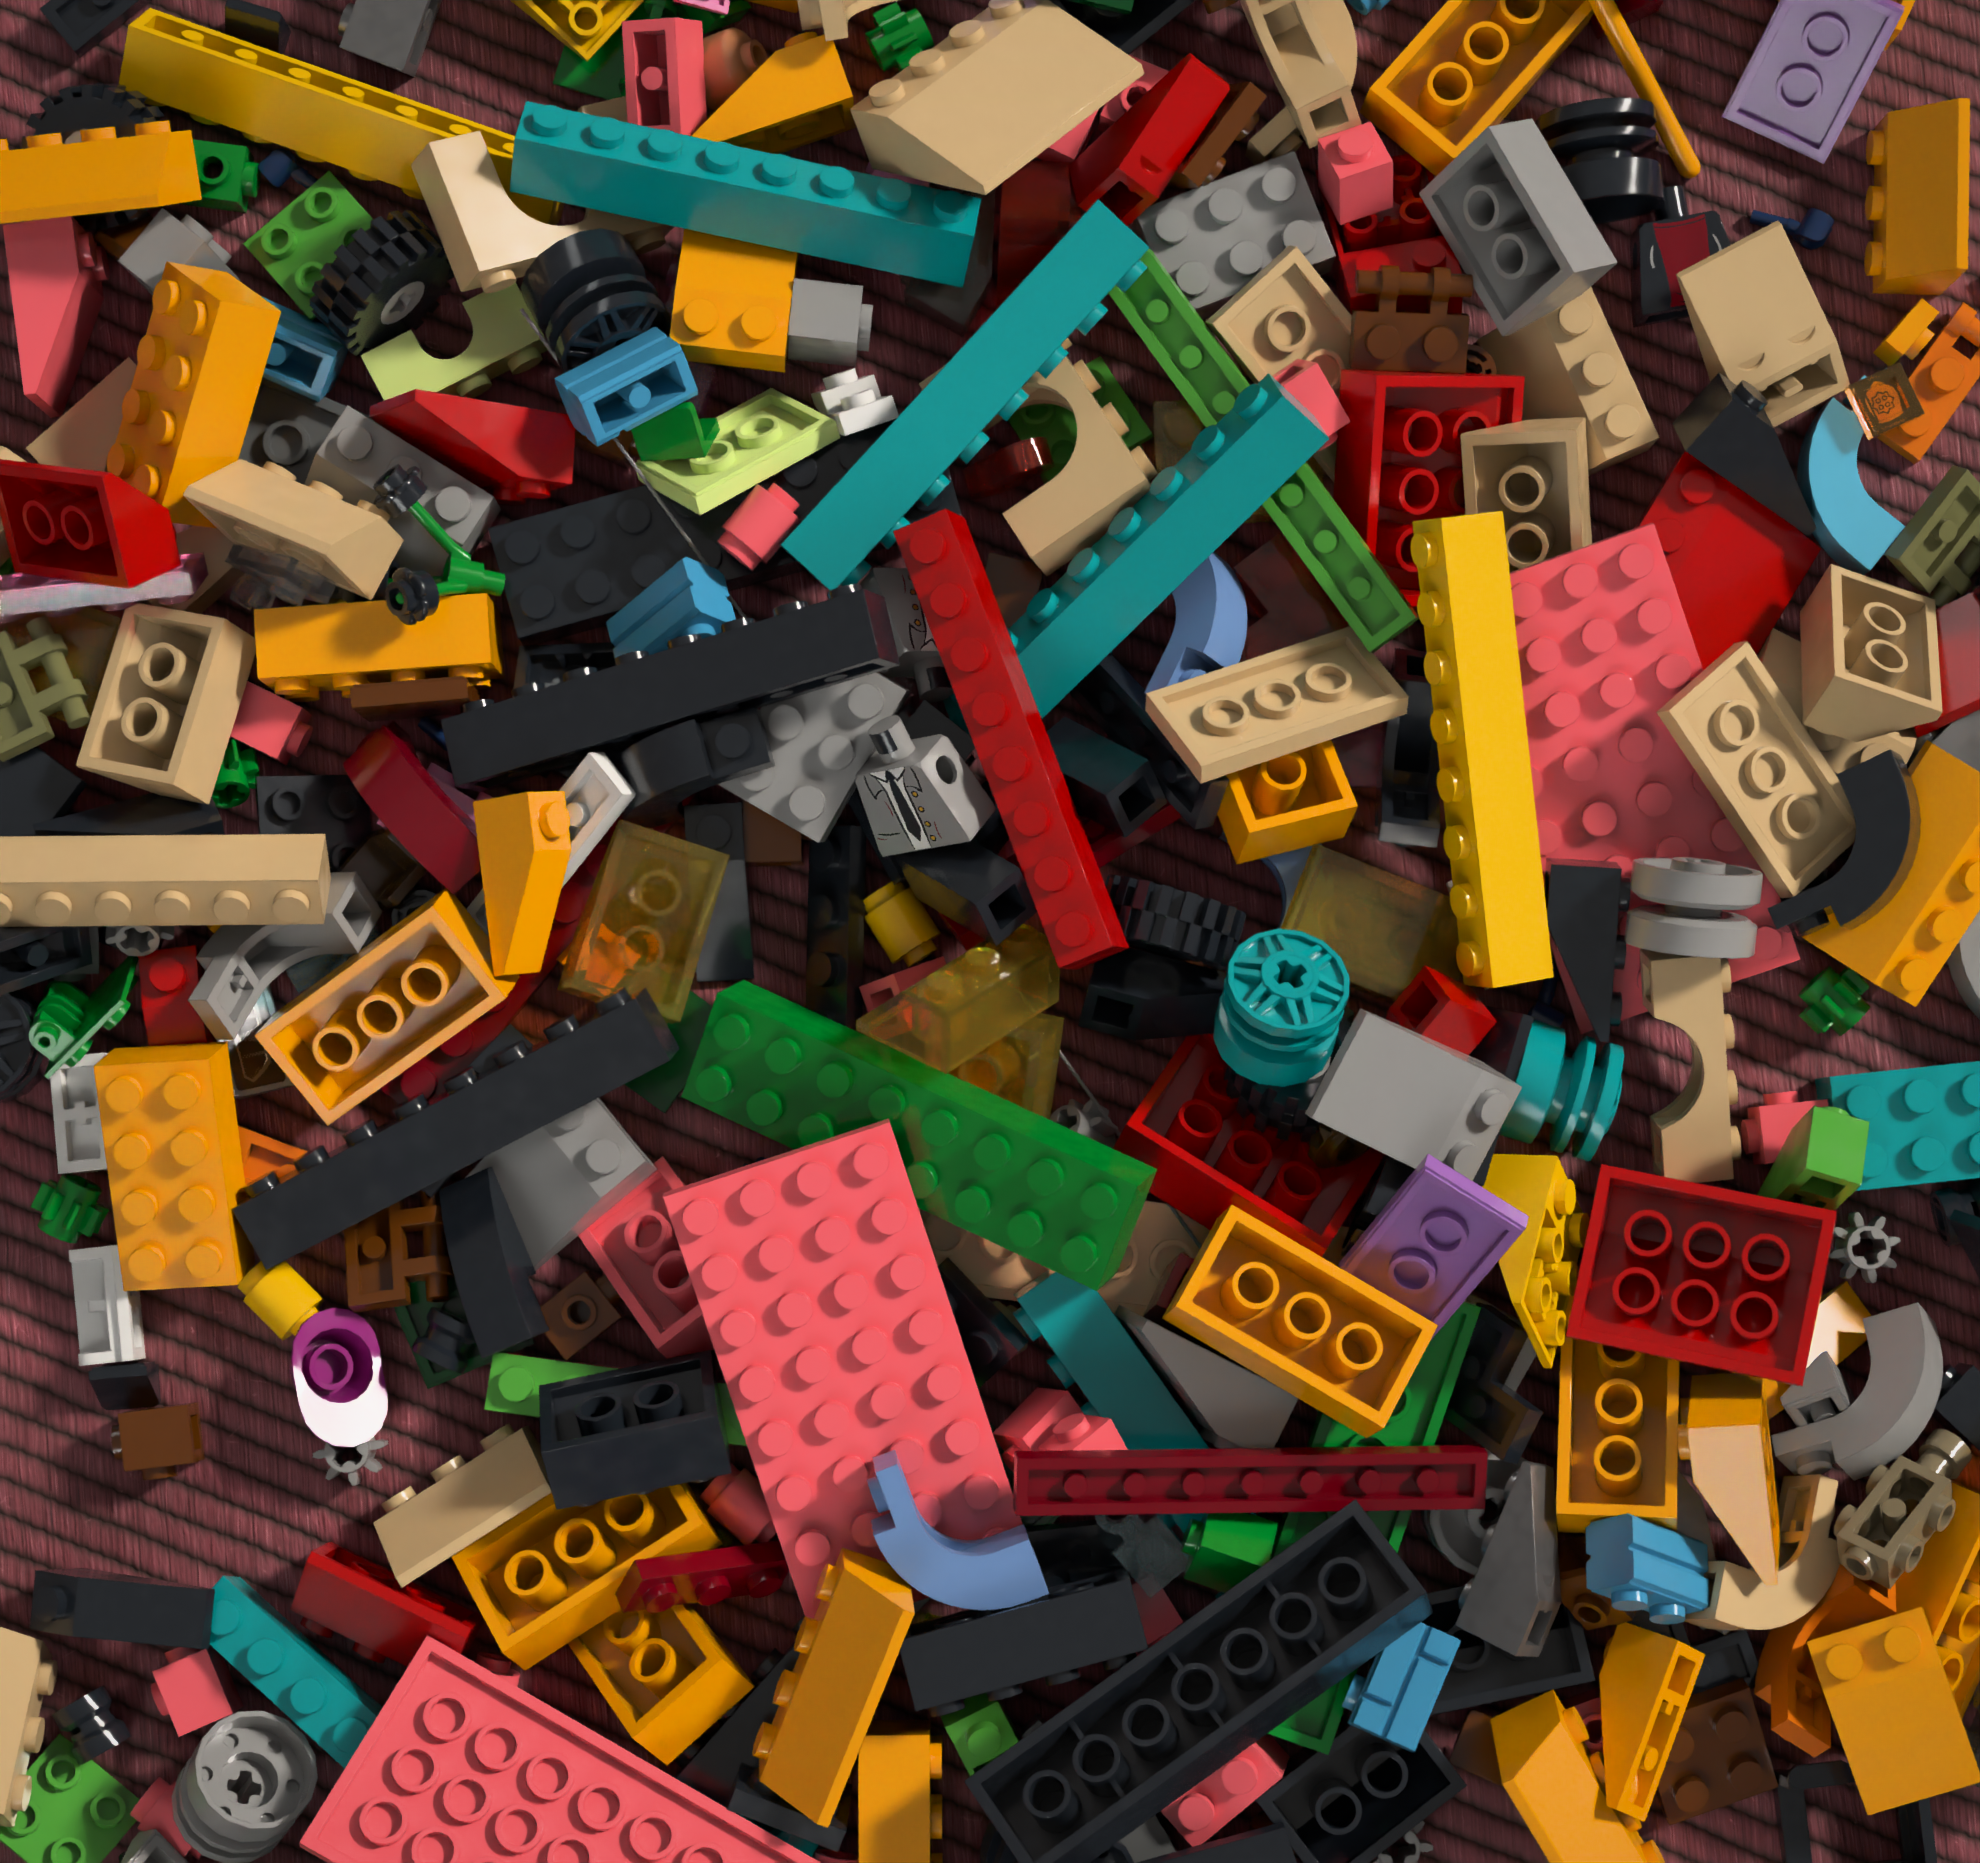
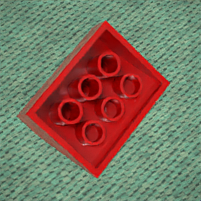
[1327,369,1525,607]
[1633,451,1821,670]
[1113,1034,1384,1257]
[1566,1164,1837,1387]

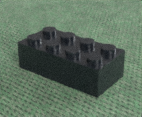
[900,1567,1148,1717]

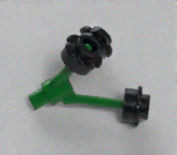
[358,464,505,625]

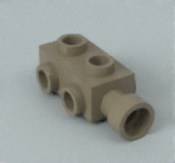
[1834,1429,1972,1589]

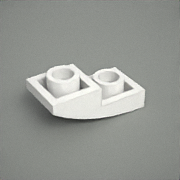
[811,368,899,436]

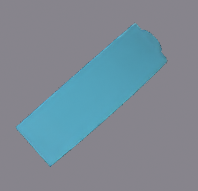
[1797,368,1906,575]

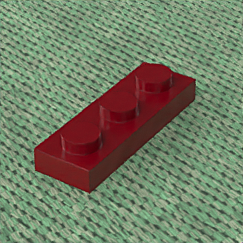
[615,1540,789,1613]

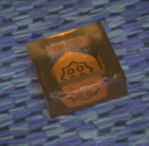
[1844,362,1925,441]

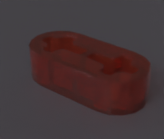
[963,437,1055,499]

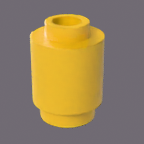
[863,882,941,967]
[237,1261,324,1341]

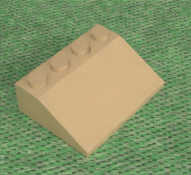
[850,0,1145,195]

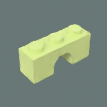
[360,282,548,401]

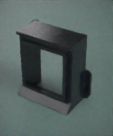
[1773,1760,1937,1863]

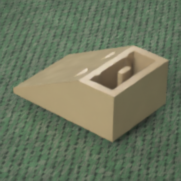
[1676,220,1851,427]

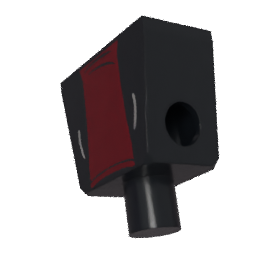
[1630,186,1731,328]

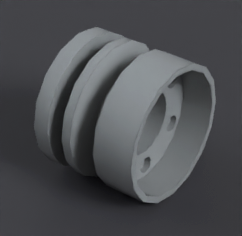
[171,1711,318,1863]

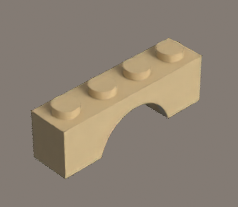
[1639,949,1741,1183]

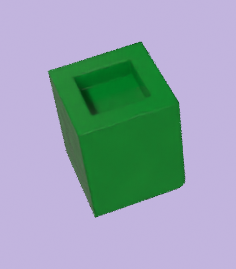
[631,402,720,461]

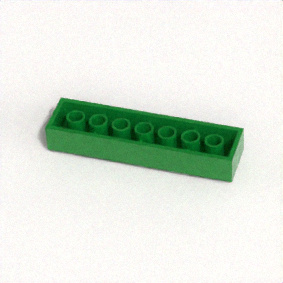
[681,979,1157,1291]

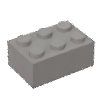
[1132,151,1336,320]
[718,672,912,843]

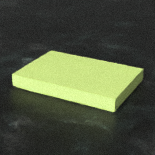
[635,388,840,515]

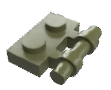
[1884,465,1980,609]
[0,616,90,762]

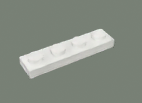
[466,752,636,937]

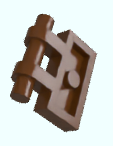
[1348,265,1473,373]
[344,1188,454,1313]

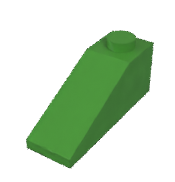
[1757,1106,1870,1211]

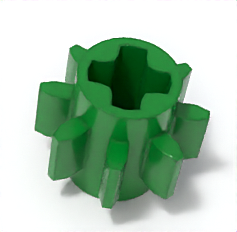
[865,2,934,72]
[212,737,259,808]
[1798,965,1870,1036]
[31,1173,109,1244]

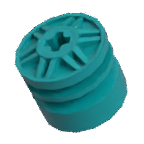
[1213,929,1349,1087]
[1499,1020,1624,1161]

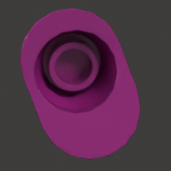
[290,1308,387,1448]

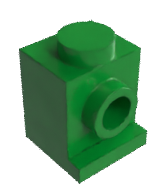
[179,139,261,213]

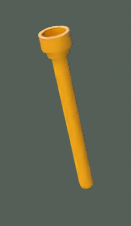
[1588,0,1701,179]

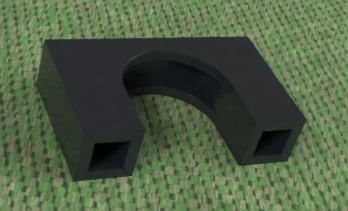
[895,717,1168,946]

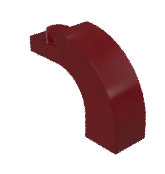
[343,720,481,895]

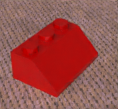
[0,459,182,589]
[290,1541,484,1667]

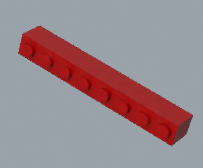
[893,508,1129,970]

